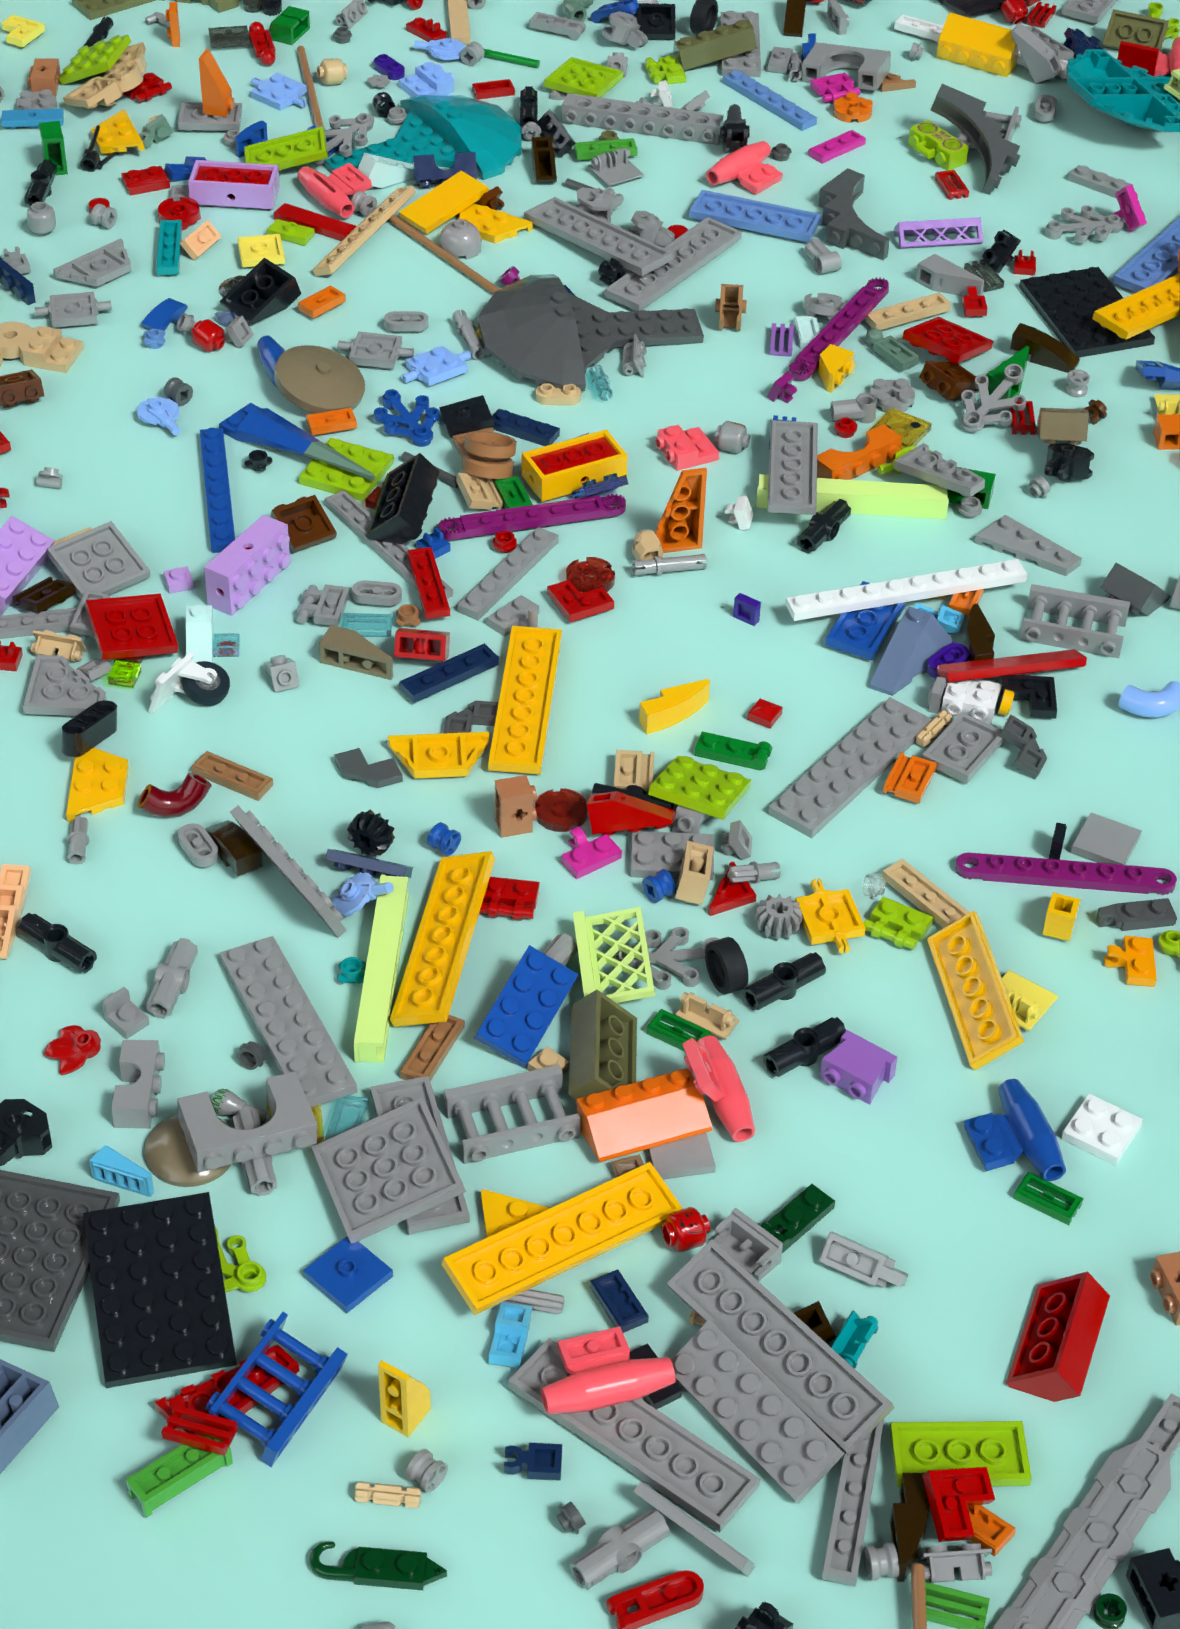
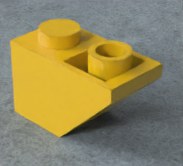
[818,344,855,393]
[1042,893,1081,941]

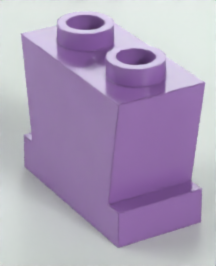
[820,1030,897,1105]

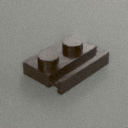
[12,577,76,613]

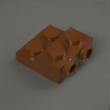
[919,361,985,401]
[0,369,44,408]
[270,495,337,553]

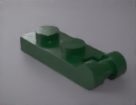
[760,1184,835,1253]

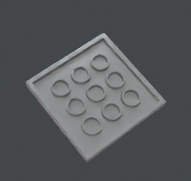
[311,1096,466,1244]

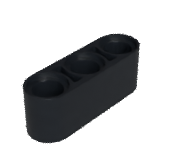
[62,700,117,757]

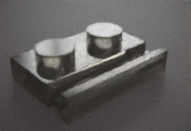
[208,25,250,49]

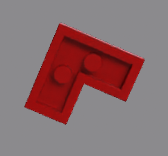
[547,580,614,623]
[922,1467,995,1542]

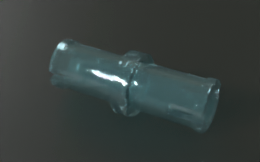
[589,365,613,401]

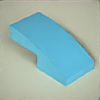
[913,602,965,633]
[489,1302,532,1368]

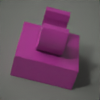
[767,371,797,403]

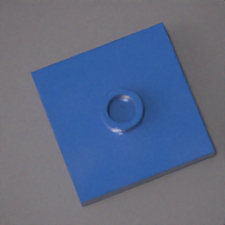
[303,1236,393,1314]

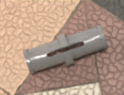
[788,52,803,81]

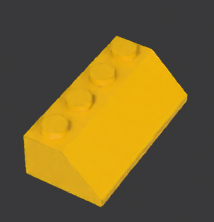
[936,12,1019,77]

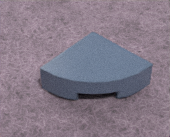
[214,310,239,328]

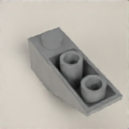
[1011,23,1062,84]
[916,254,984,296]

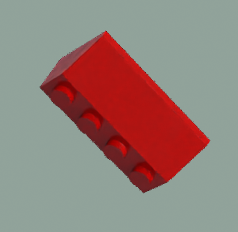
[1006,1271,1110,1402]

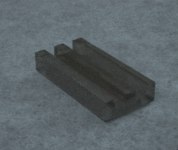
[964,259,1004,292]

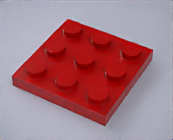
[902,316,994,364]
[85,593,179,660]

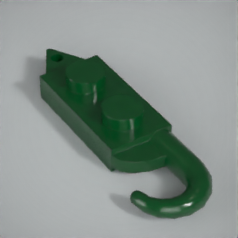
[309,1541,447,1591]

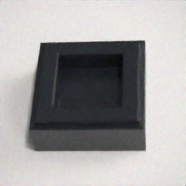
[1049,822,1067,860]

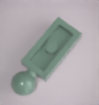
[866,328,920,371]

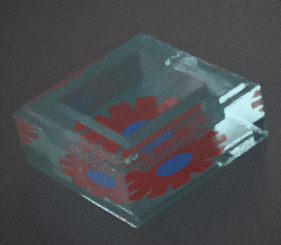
[213,633,240,657]

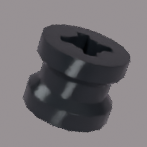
[372,92,396,118]

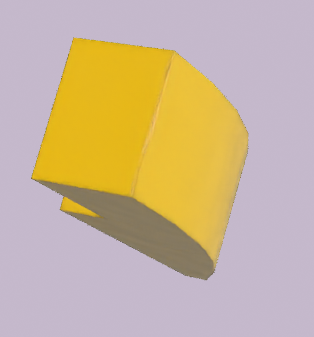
[639,679,710,734]

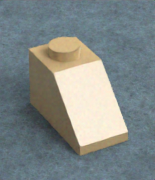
[675,841,714,905]

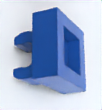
[416,528,451,559]

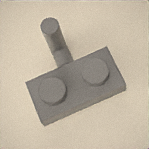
[486,595,539,637]

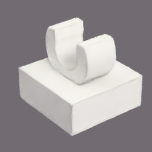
[650,80,672,107]
[725,496,754,530]

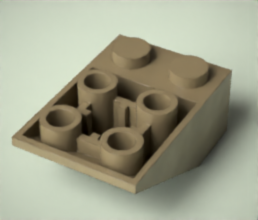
[1036,408,1089,445]

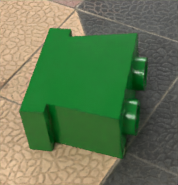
[39,121,68,175]

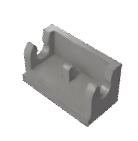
[713,1208,783,1281]

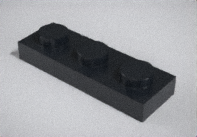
[537,109,575,158]

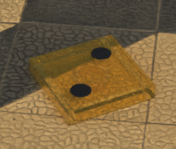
[869,408,932,450]

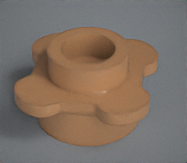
[396,604,421,627]

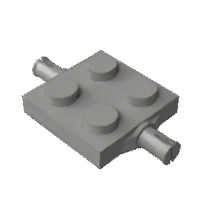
[35,292,112,328]
[337,331,414,369]

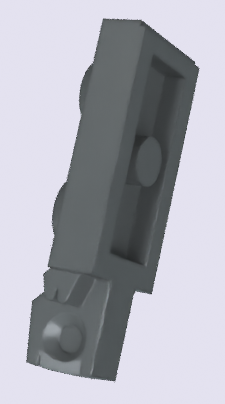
[1096,898,1177,931]

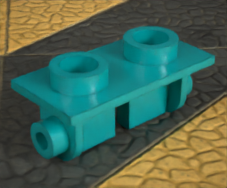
[830,1311,879,1369]

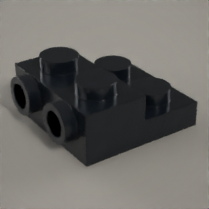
[637,3,676,39]

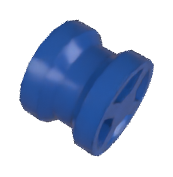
[427,822,461,856]
[642,869,676,903]

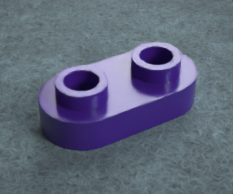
[374,54,405,80]
[927,643,969,679]

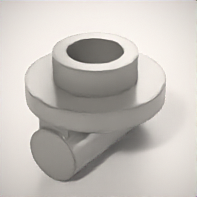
[36,467,63,489]

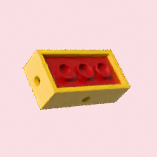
[521,429,628,502]

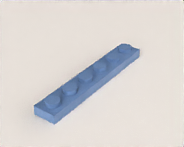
[722,70,817,131]

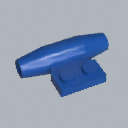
[964,1079,1066,1181]

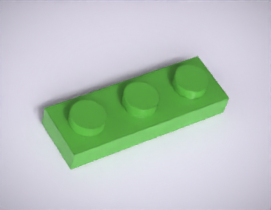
[574,138,637,161]

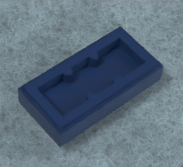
[590,1269,649,1333]

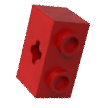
[394,628,450,661]

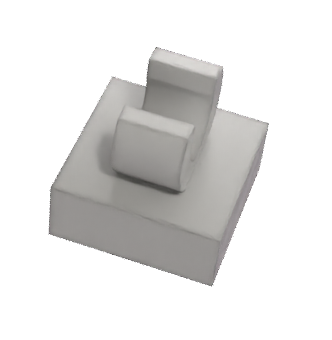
[224,316,254,348]
[721,820,753,860]

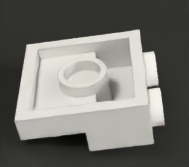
[941,679,1002,725]

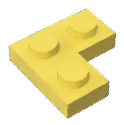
[1,15,45,47]

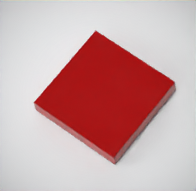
[1117,41,1160,77]

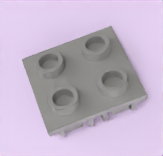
[588,148,644,186]

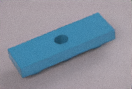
[1,108,64,129]

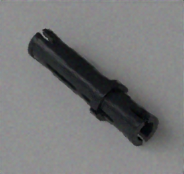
[82,17,114,47]

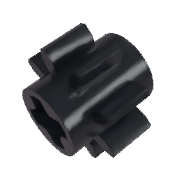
[598,258,625,286]

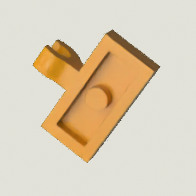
[1104,935,1157,987]

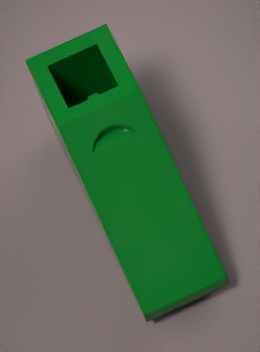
[986,346,1030,400]

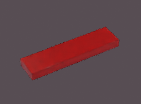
[273,203,356,241]
[407,547,450,619]

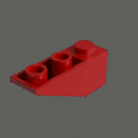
[587,791,675,836]

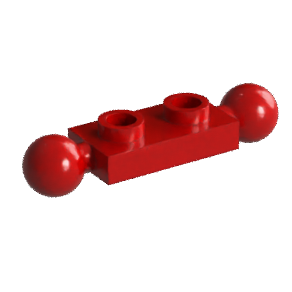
[249,22,276,66]

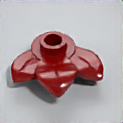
[43,1025,101,1075]

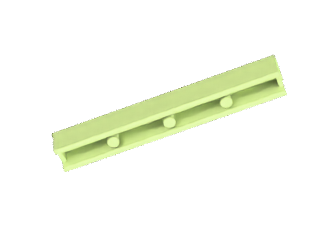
[756,474,949,519]
[354,874,409,1063]

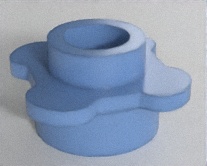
[143,329,166,349]

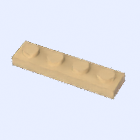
[864,292,951,331]
[882,859,970,928]

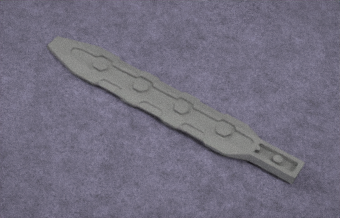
[992,1393,1180,1629]

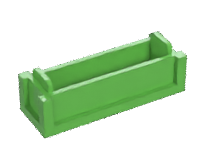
[126,1435,233,1518]

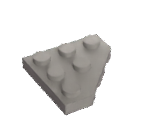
[23,655,106,716]

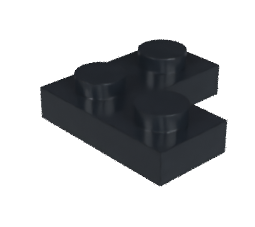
[1001,675,1057,719]

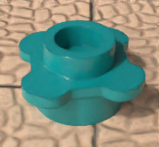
[338,957,366,984]

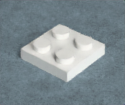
[1061,1093,1143,1166]

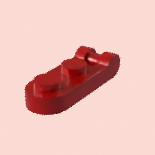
[606,1570,704,1629]

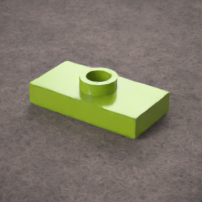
[267,219,315,246]

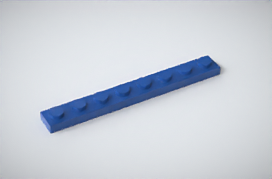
[200,428,235,553]

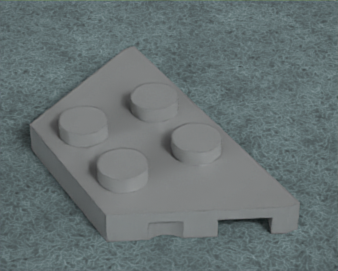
[53,238,132,287]

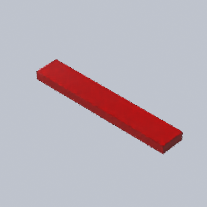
[937,649,1087,682]

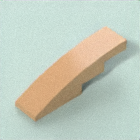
[0,864,31,959]

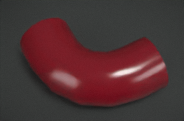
[138,772,212,818]

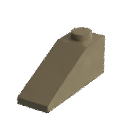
[319,625,393,680]

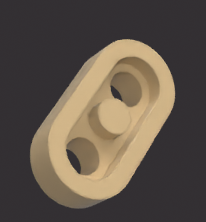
[536,383,581,406]

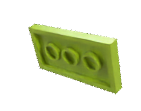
[244,126,328,171]
[889,1421,1032,1487]

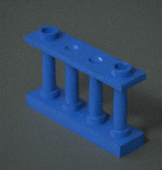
[206,1312,348,1467]

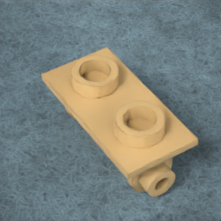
[31,630,87,662]
[675,992,740,1040]

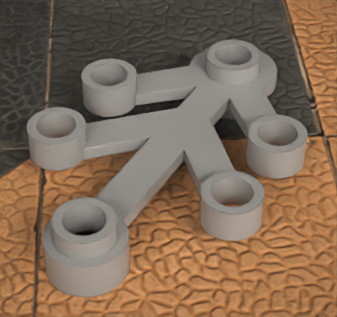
[312,113,374,165]
[1045,205,1124,243]
[961,364,1026,433]
[616,927,719,990]

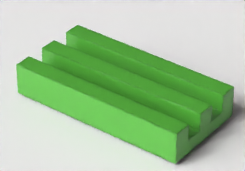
[925,1582,990,1629]

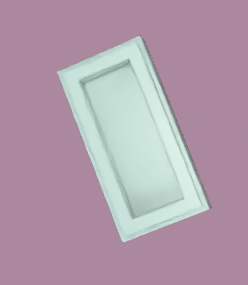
[794,316,820,348]

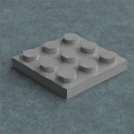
[47,521,150,599]

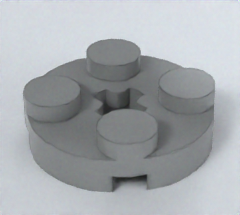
[16,89,58,110]
[803,293,848,320]
[870,378,915,414]

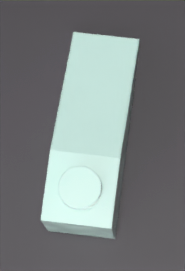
[358,153,414,189]
[186,605,214,663]

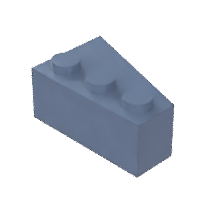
[0,1359,59,1474]

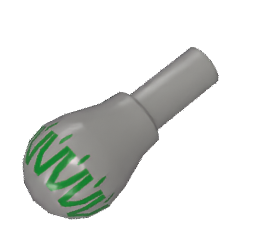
[210,1089,267,1123]

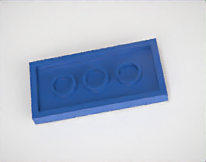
[825,581,908,661]
[474,945,579,1068]

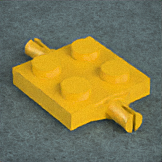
[795,878,866,954]

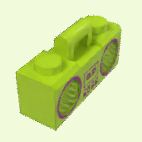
[908,120,968,171]

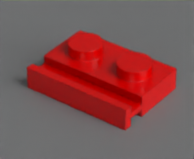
[121,166,170,196]

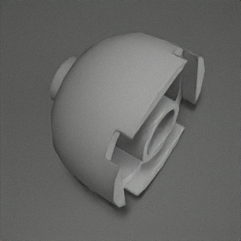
[439,219,482,260]

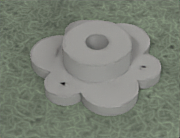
[367,75,390,88]

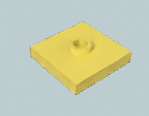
[237,234,285,267]

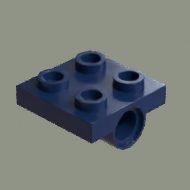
[1063,27,1104,58]

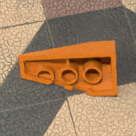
[655,468,707,553]

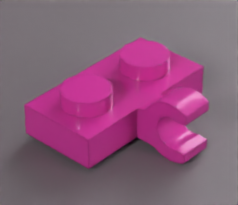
[1113,184,1147,232]
[561,826,622,880]

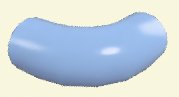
[1118,681,1180,718]

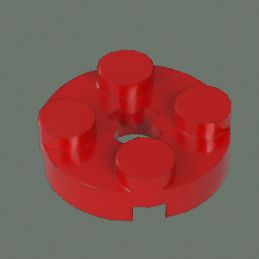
[158,197,201,230]

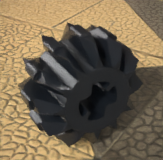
[347,809,395,857]

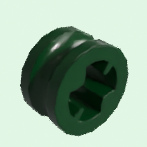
[1093,1593,1127,1629]

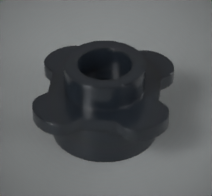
[245,450,272,471]

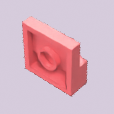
[655,425,719,471]

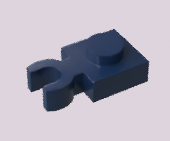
[504,1443,562,1480]

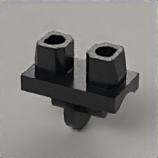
[982,229,1021,273]

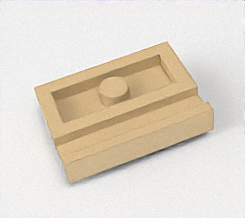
[456,473,504,510]
[614,750,654,793]

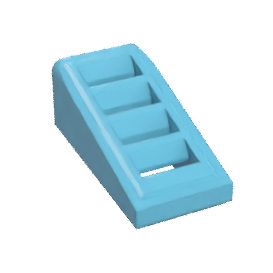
[89,1145,154,1197]

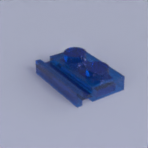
[572,473,628,499]

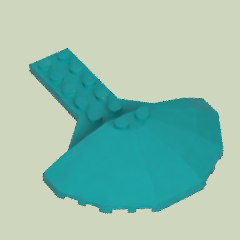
[1067,49,1180,133]
[324,95,522,180]

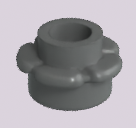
[333,27,352,44]
[772,143,792,162]
[238,1041,266,1070]
[556,1501,586,1534]

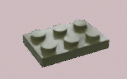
[1102,9,1169,52]

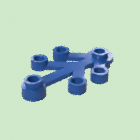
[374,389,439,447]

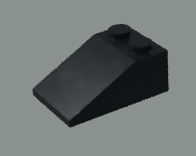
[220,257,301,324]

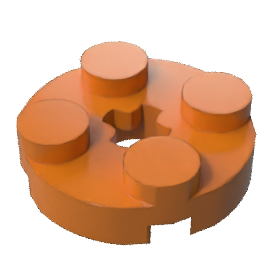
[833,92,873,123]

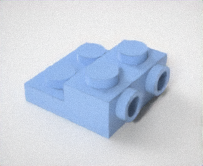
[399,62,454,97]

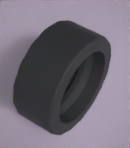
[690,0,718,34]
[705,937,749,995]

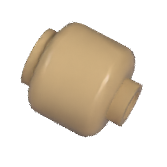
[317,59,347,85]

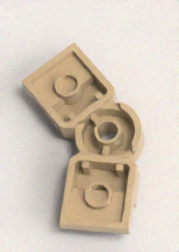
[63,42,147,109]
[0,322,84,373]

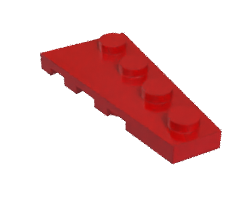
[155,1344,299,1435]

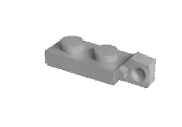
[819,1231,909,1288]

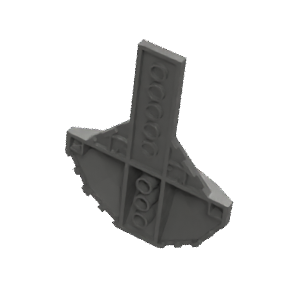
[478,274,704,391]

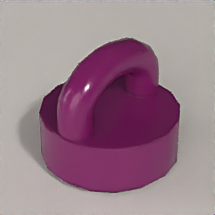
[499,266,520,287]

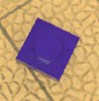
[733,593,761,626]

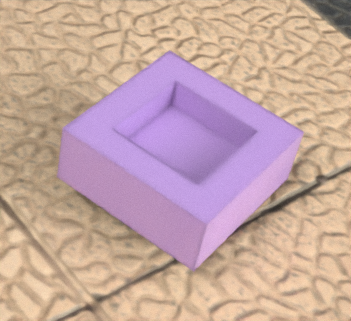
[163,566,194,594]

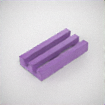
[770,323,794,356]

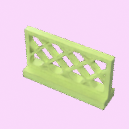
[573,907,655,1003]

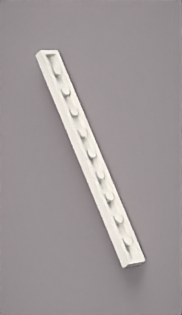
[894,14,1068,79]
[786,559,1028,621]

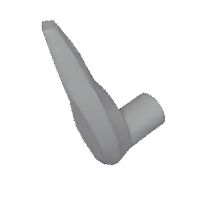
[145,12,170,27]

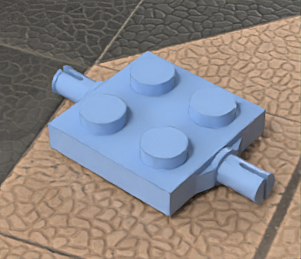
[250,73,307,111]
[401,346,471,386]

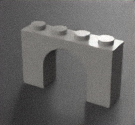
[802,42,891,91]
[177,1071,317,1172]

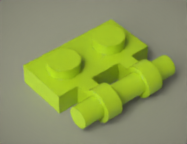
[645,56,686,84]
[864,896,933,950]

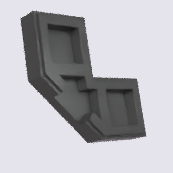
[444,701,499,733]
[999,715,1047,779]
[334,748,403,788]

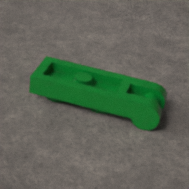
[694,731,772,770]

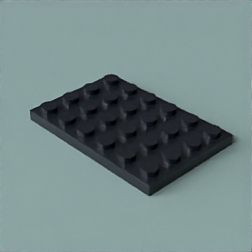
[1019,267,1155,358]
[83,1192,237,1388]

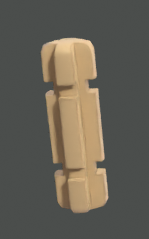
[915,710,952,747]
[354,1481,421,1508]

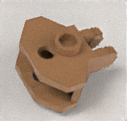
[715,284,747,331]

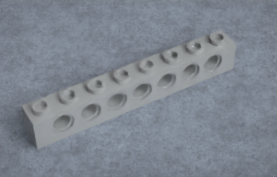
[562,93,724,145]

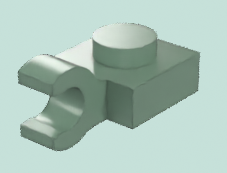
[139,114,174,149]

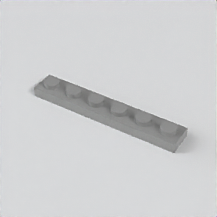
[457,527,559,621]
[822,1419,884,1587]

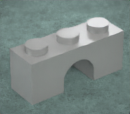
[111,1040,165,1129]

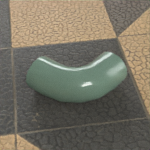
[562,0,593,22]

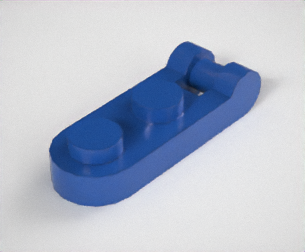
[591,0,639,23]

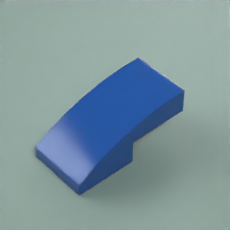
[802,33,816,62]
[235,120,268,158]
[164,157,206,181]
[141,298,188,331]

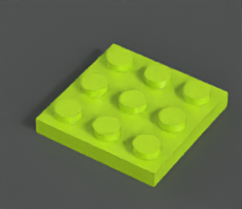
[58,34,131,85]
[544,57,624,98]
[299,438,394,502]
[648,756,751,820]

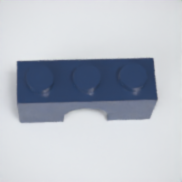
[412,152,478,188]

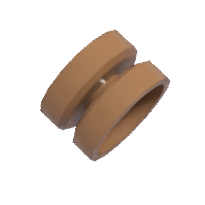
[462,431,517,479]

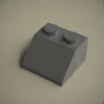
[1100,563,1171,616]

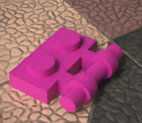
[810,72,860,103]

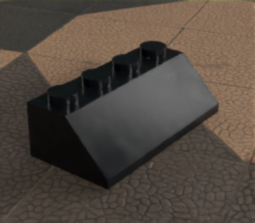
[366,453,440,544]

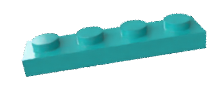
[156,220,182,276]

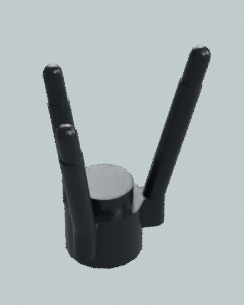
[80,125,118,172]

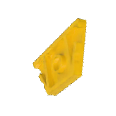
[90,110,145,154]
[459,203,533,243]
[388,732,489,778]
[66,748,129,822]
[481,1189,550,1238]

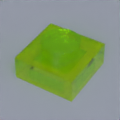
[108,660,141,688]

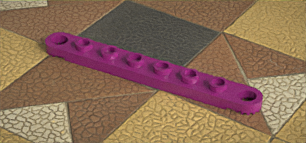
[789,277,889,380]
[439,494,626,540]
[955,852,1177,895]

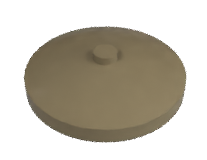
[274,345,365,413]

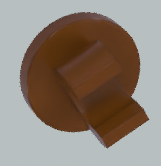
[1084,399,1107,425]

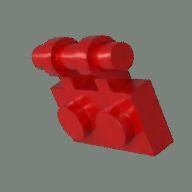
[123,72,172,102]
[479,877,540,921]

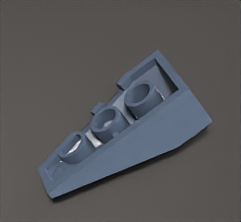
[869,607,953,696]

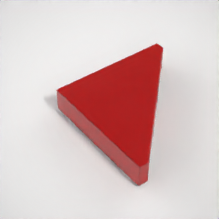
[708,861,756,916]

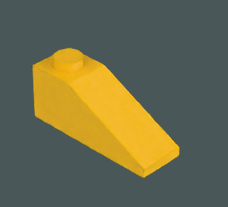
[378,1360,431,1437]

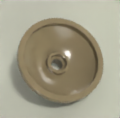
[144,1114,232,1187]

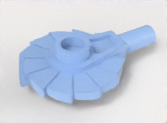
[414,38,465,60]
[136,397,181,435]
[332,872,393,917]

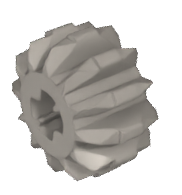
[755,894,803,941]

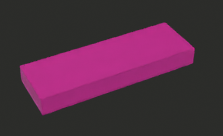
[808,130,866,164]

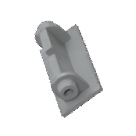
[335,0,368,29]
[622,334,647,377]
[918,1544,992,1583]

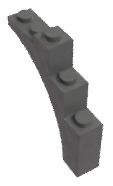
[930,84,1021,195]
[818,168,890,260]

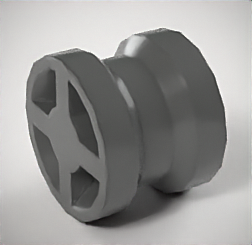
[164,377,193,406]

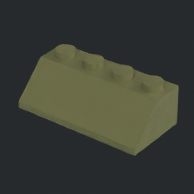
[673,19,757,71]
[569,989,637,1100]

